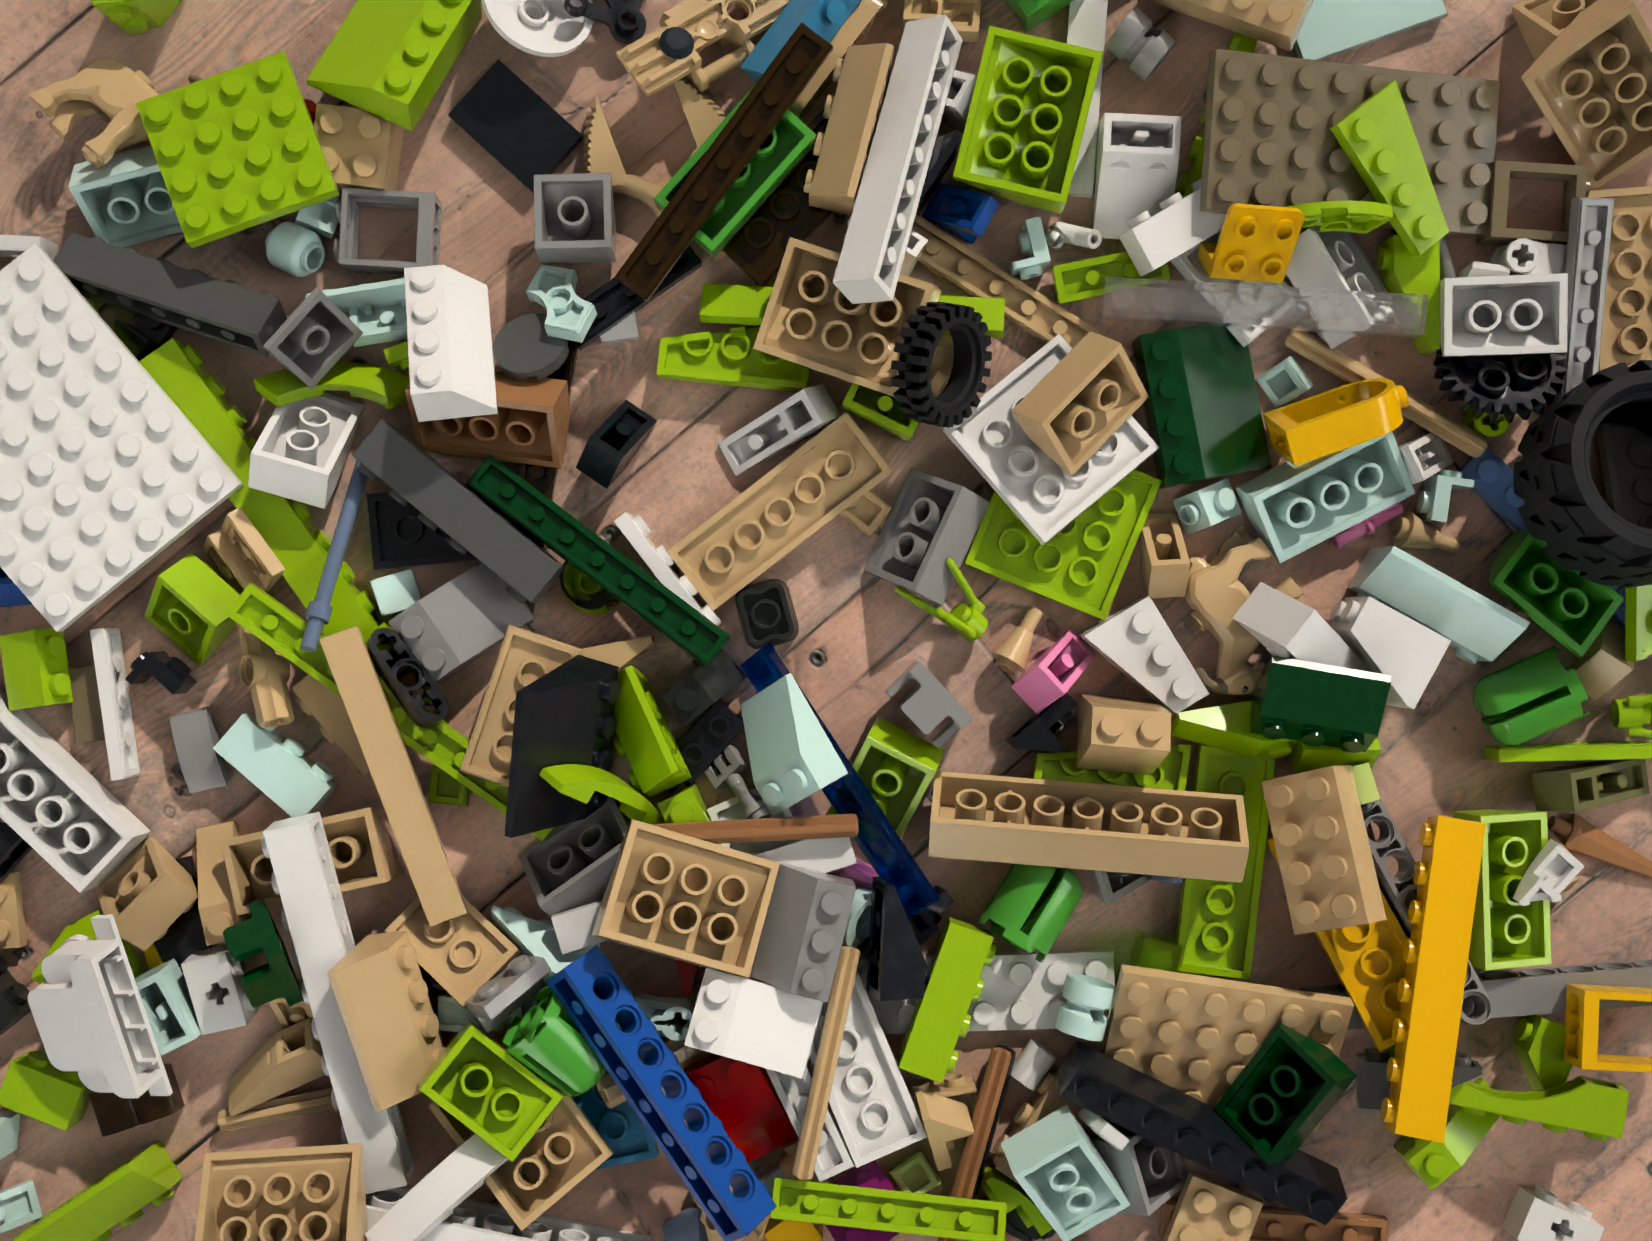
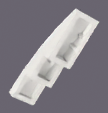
[364,1134,509,1241]

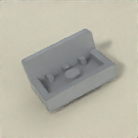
[464,954,551,1032]

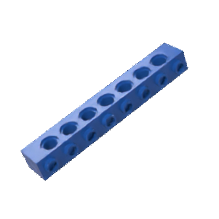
[546,945,777,1241]

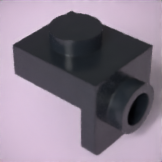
[125,651,197,694]

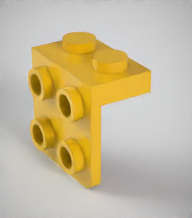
[1197,203,1305,283]

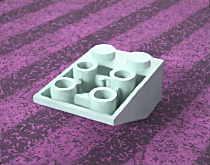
[135,958,201,1056]

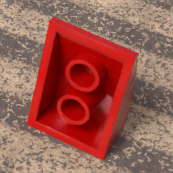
[683,1053,798,1163]

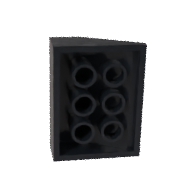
[504,654,620,838]

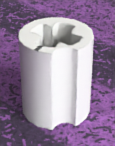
[1011,1039,1057,1091]

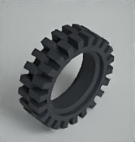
[891,301,992,428]

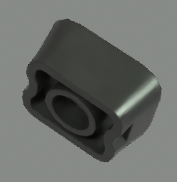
[735,579,799,649]

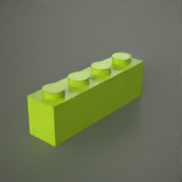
[897,916,997,1083]

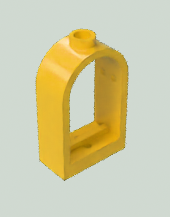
[1263,378,1409,466]
[1564,984,1652,1073]

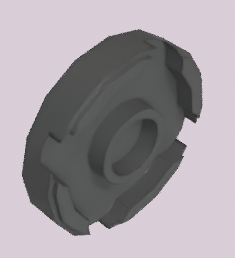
[493,313,569,381]

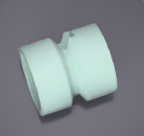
[1054,973,1116,1041]

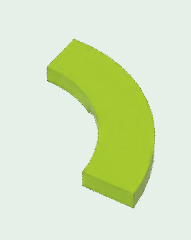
[1288,200,1393,234]
[254,362,410,410]

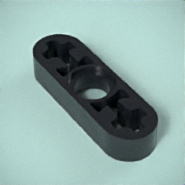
[366,628,449,729]

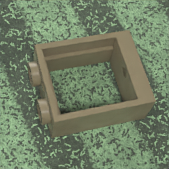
[1476,160,1590,246]

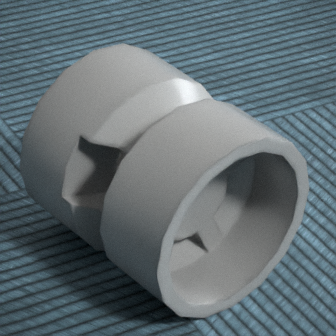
[1104,7,1177,82]

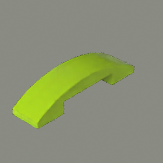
[539,764,665,824]

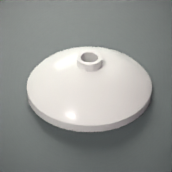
[482,0,594,57]

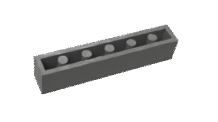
[53,232,288,357]
[352,420,566,604]

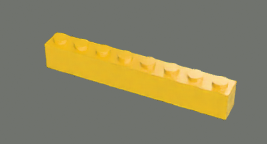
[1381,815,1486,1144]

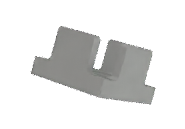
[885,660,973,748]

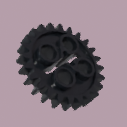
[1433,344,1567,423]

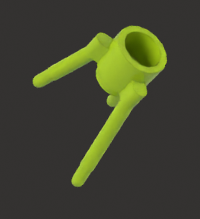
[895,558,988,642]
[1611,694,1652,738]

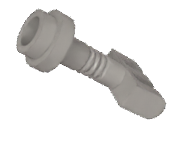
[704,745,772,819]

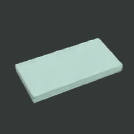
[1294,0,1447,61]

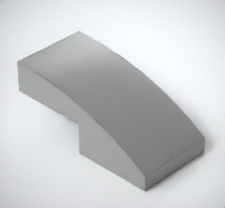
[170,706,230,794]

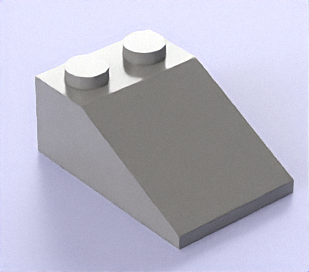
[388,565,535,684]

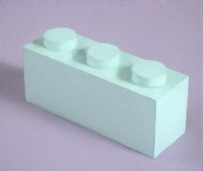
[213,712,340,817]

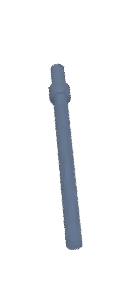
[300,436,367,652]

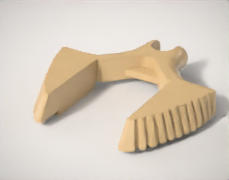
[582,76,726,218]

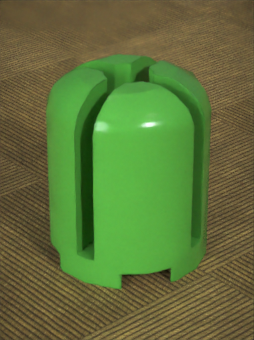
[1473,646,1590,746]
[978,864,1083,963]
[503,986,607,1097]

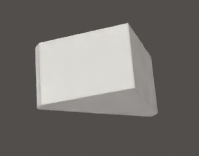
[1398,432,1454,484]

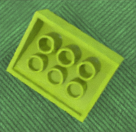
[306,0,482,132]
[953,25,1103,214]

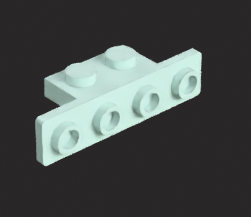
[305,277,408,347]

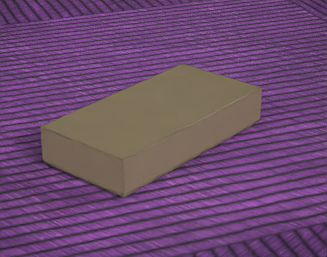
[69,666,105,744]

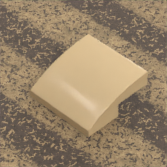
[202,507,285,593]

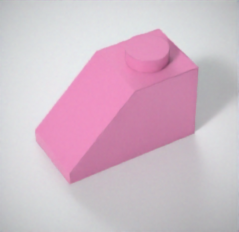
[1011,629,1096,714]

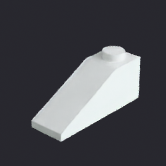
[718,384,841,476]

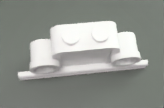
[28,914,173,1098]

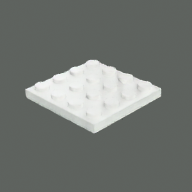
[943,334,1159,546]

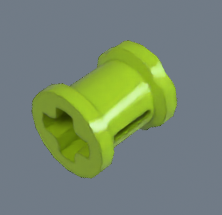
[1462,408,1510,438]

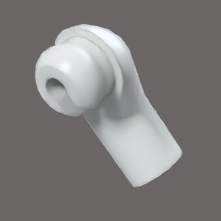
[1045,221,1102,249]

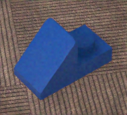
[922,183,1000,244]

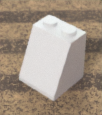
[1329,596,1451,709]

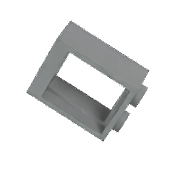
[334,188,442,275]

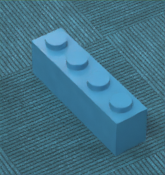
[740,0,861,83]

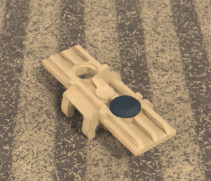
[616,0,790,97]

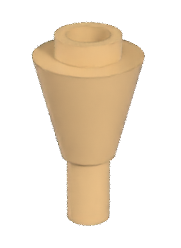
[1390,511,1461,555]
[992,606,1043,675]

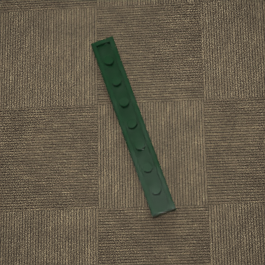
[466,454,731,669]

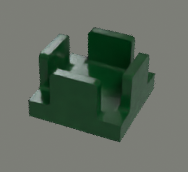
[223,898,304,1007]

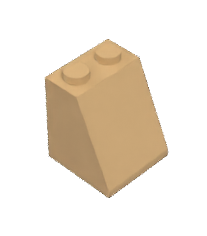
[1076,693,1171,775]

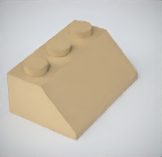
[1012,331,1149,476]

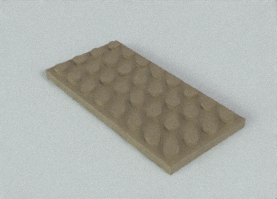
[1200,49,1500,237]

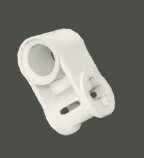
[1489,238,1567,275]

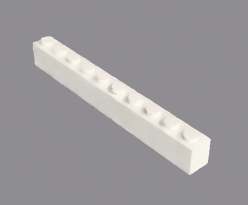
[261,812,415,1194]

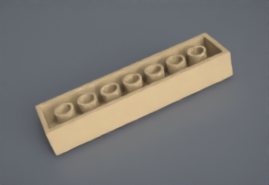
[928,771,1250,883]

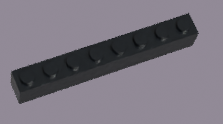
[1057,1040,1348,1225]

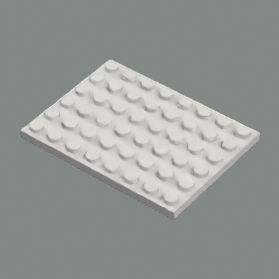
[0,243,244,632]

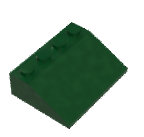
[1132,323,1272,489]

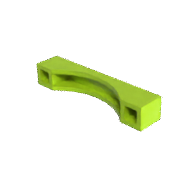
[1385,1044,1630,1142]

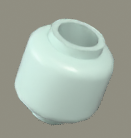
[265,221,325,277]

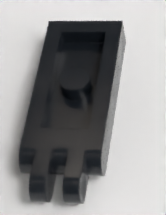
[668,699,744,793]

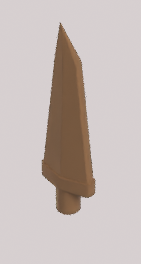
[1547,813,1652,878]

